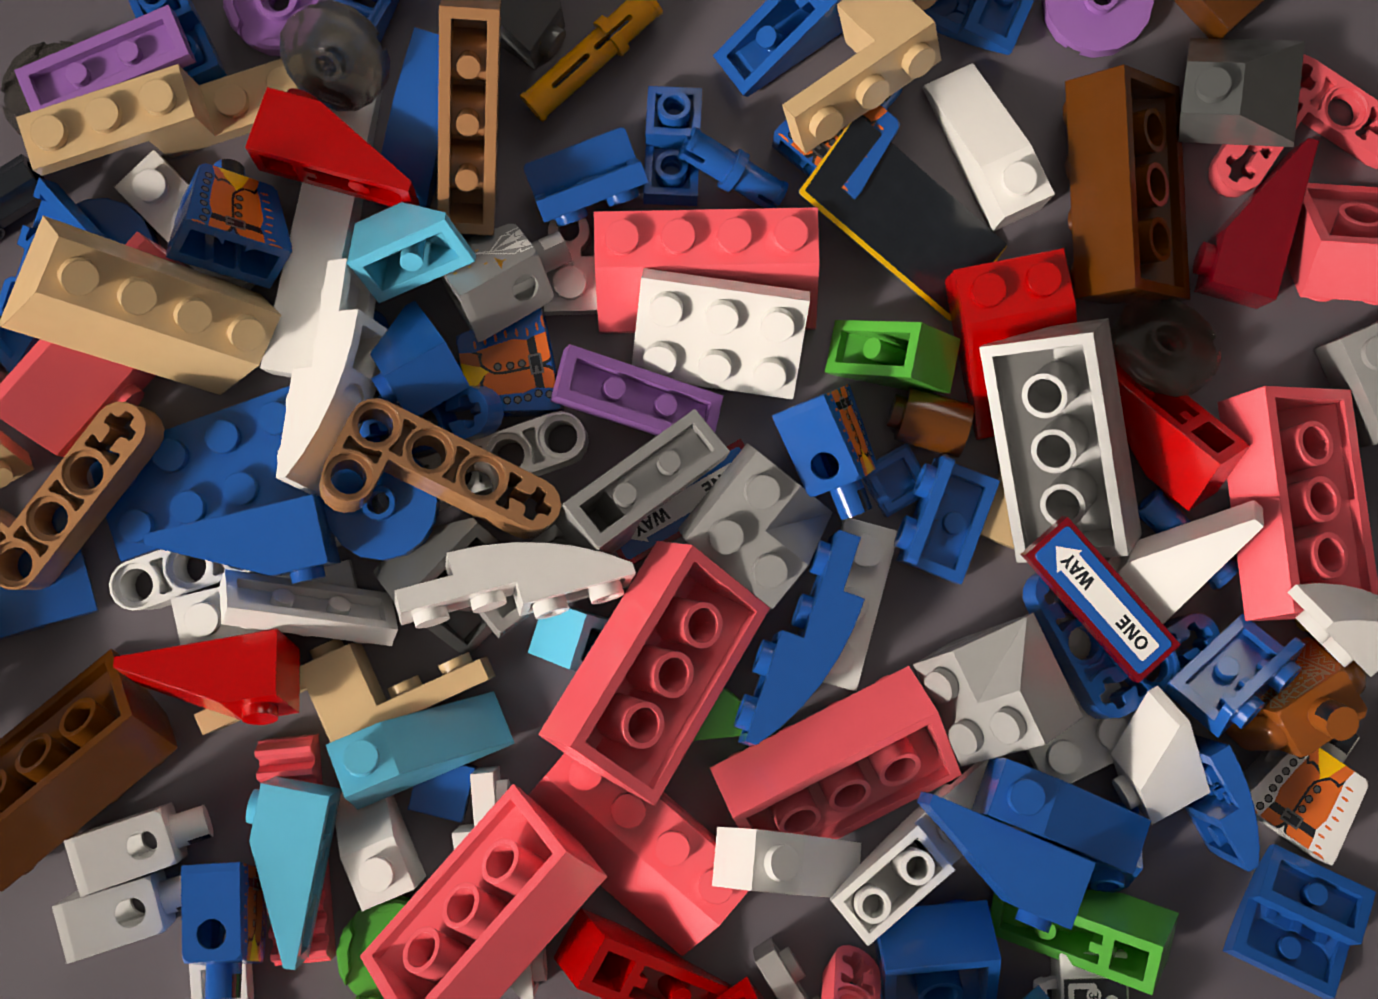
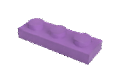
[14,5,196,112]
[550,344,723,436]

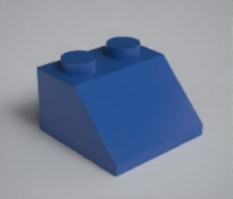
[874,899,1001,999]

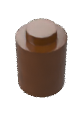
[887,387,975,458]

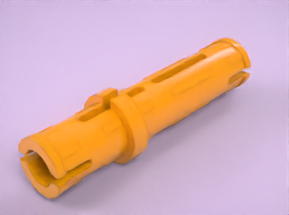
[520,0,663,122]

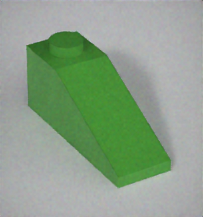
[990,890,1179,995]

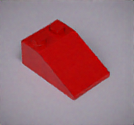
[945,248,1077,440]

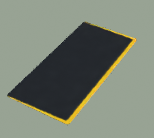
[799,116,1007,321]

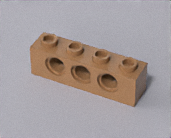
[438,0,502,235]

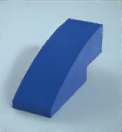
[381,27,439,208]

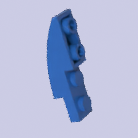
[734,530,865,746]

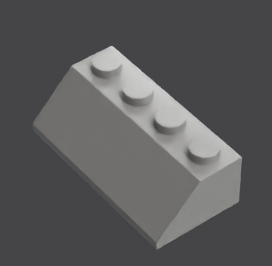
[979,318,1142,563]

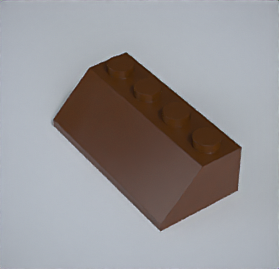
[1063,64,1190,304]
[0,649,178,892]

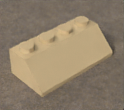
[0,215,281,395]

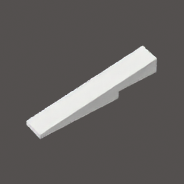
[260,62,386,377]

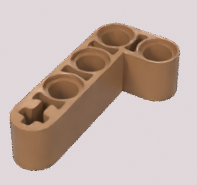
[319,398,561,539]
[0,402,164,590]

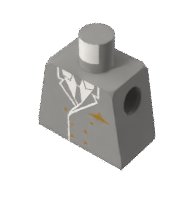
[441,224,572,343]

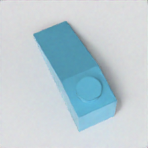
[326,691,515,810]
[246,776,342,970]

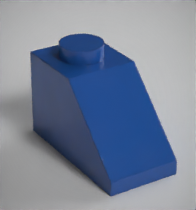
[370,300,470,416]

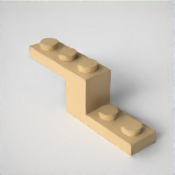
[782,0,942,154]
[16,52,321,176]
[194,639,496,743]

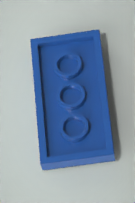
[89,386,317,562]

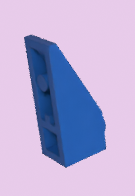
[713,0,843,97]
[142,494,341,584]
[972,758,1151,875]
[917,791,1096,933]

